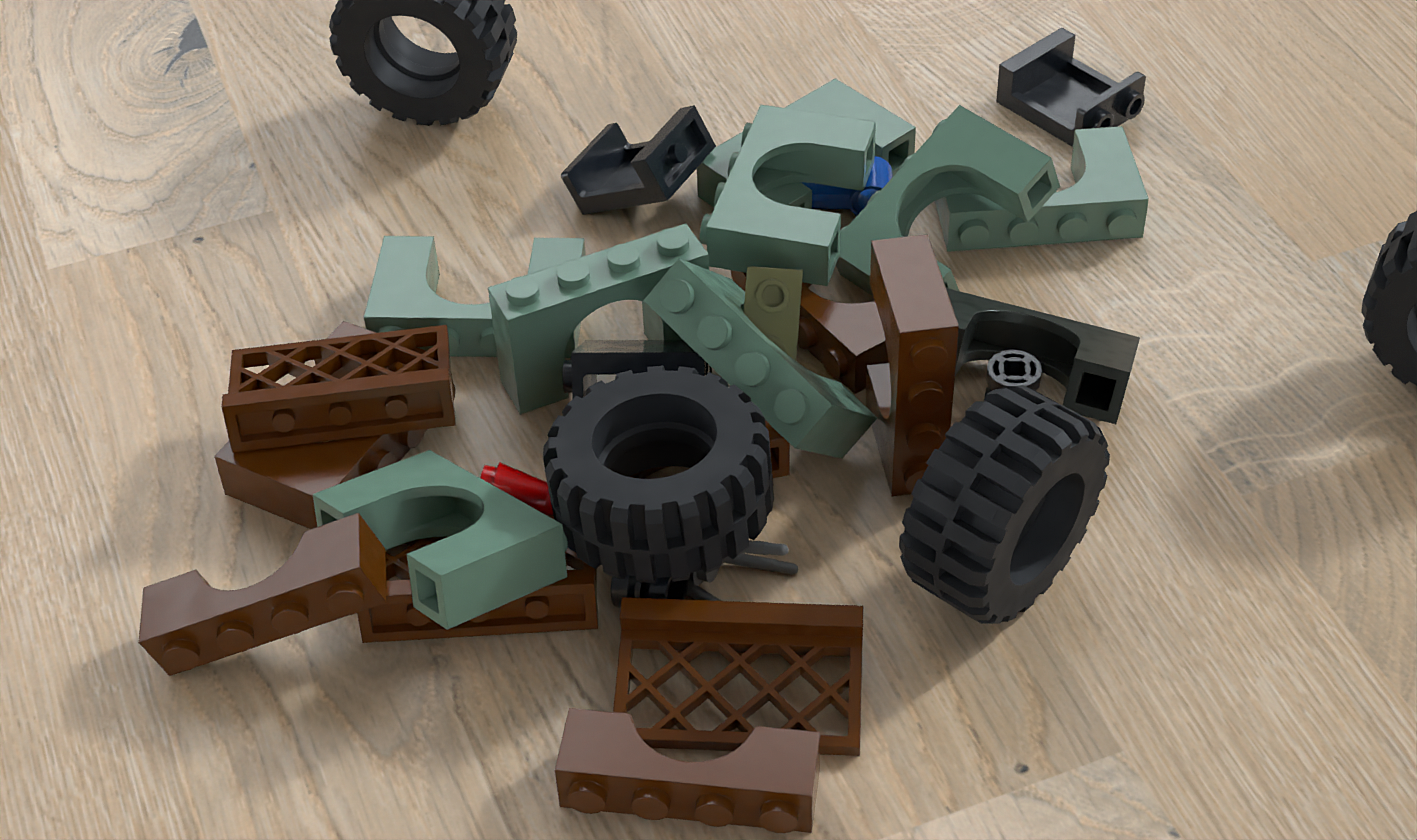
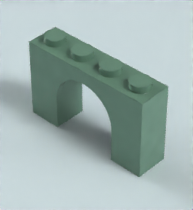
[697,78,916,209]
[700,104,876,286]
[836,105,1060,297]
[935,126,1149,252]
[488,223,709,415]
[364,236,586,358]
[644,258,877,459]
[313,450,567,630]

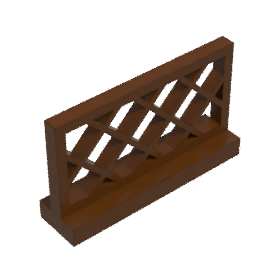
[221,325,456,453]
[357,515,598,643]
[613,598,864,756]

